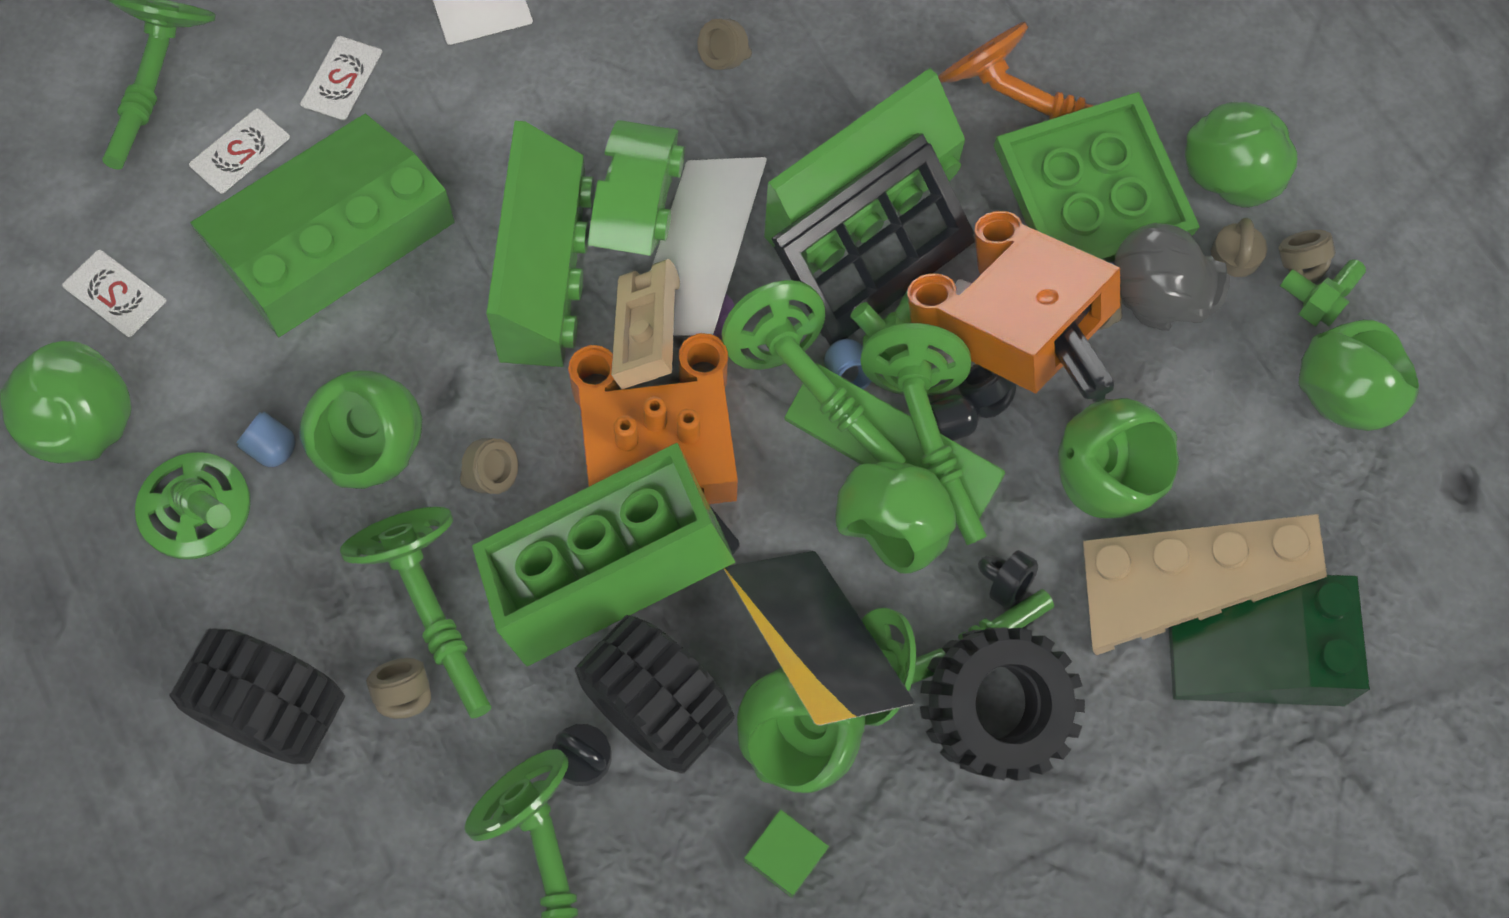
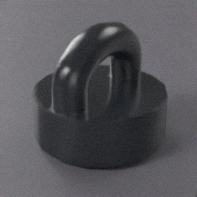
[958,364,1016,418]
[978,550,1038,608]
[552,724,612,786]

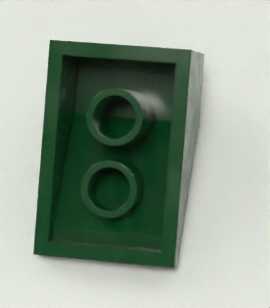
[1169,575,1370,707]

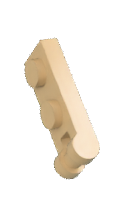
[611,259,680,389]

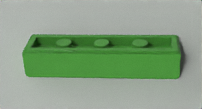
[784,363,1005,519]

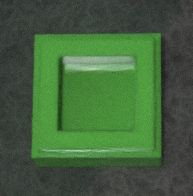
[744,809,829,898]

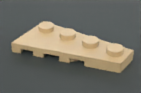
[1083,514,1327,655]

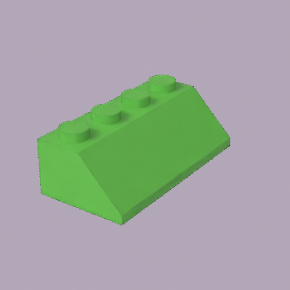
[764,68,965,274]
[486,121,594,367]
[472,443,736,667]

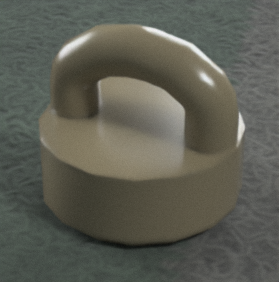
[697,19,752,70]
[1211,218,1268,277]
[1278,229,1336,283]
[460,438,518,494]
[366,658,431,719]

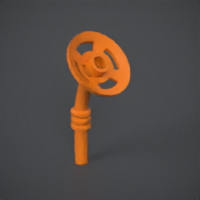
[938,21,1095,120]

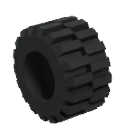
[574,615,735,774]
[920,627,1085,781]
[169,628,345,764]

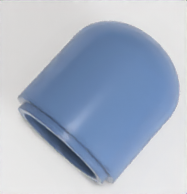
[824,339,872,389]
[236,412,295,467]

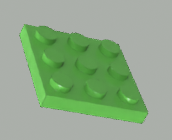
[993,92,1200,263]

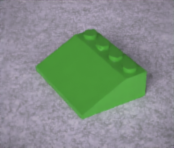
[190,113,455,338]

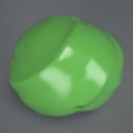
[1185,102,1298,208]
[1298,319,1419,431]
[0,341,132,464]
[299,370,423,489]
[1058,398,1180,518]
[836,462,956,573]
[737,667,865,793]

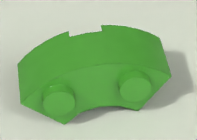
[588,120,685,256]

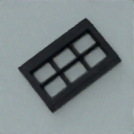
[771,133,975,346]

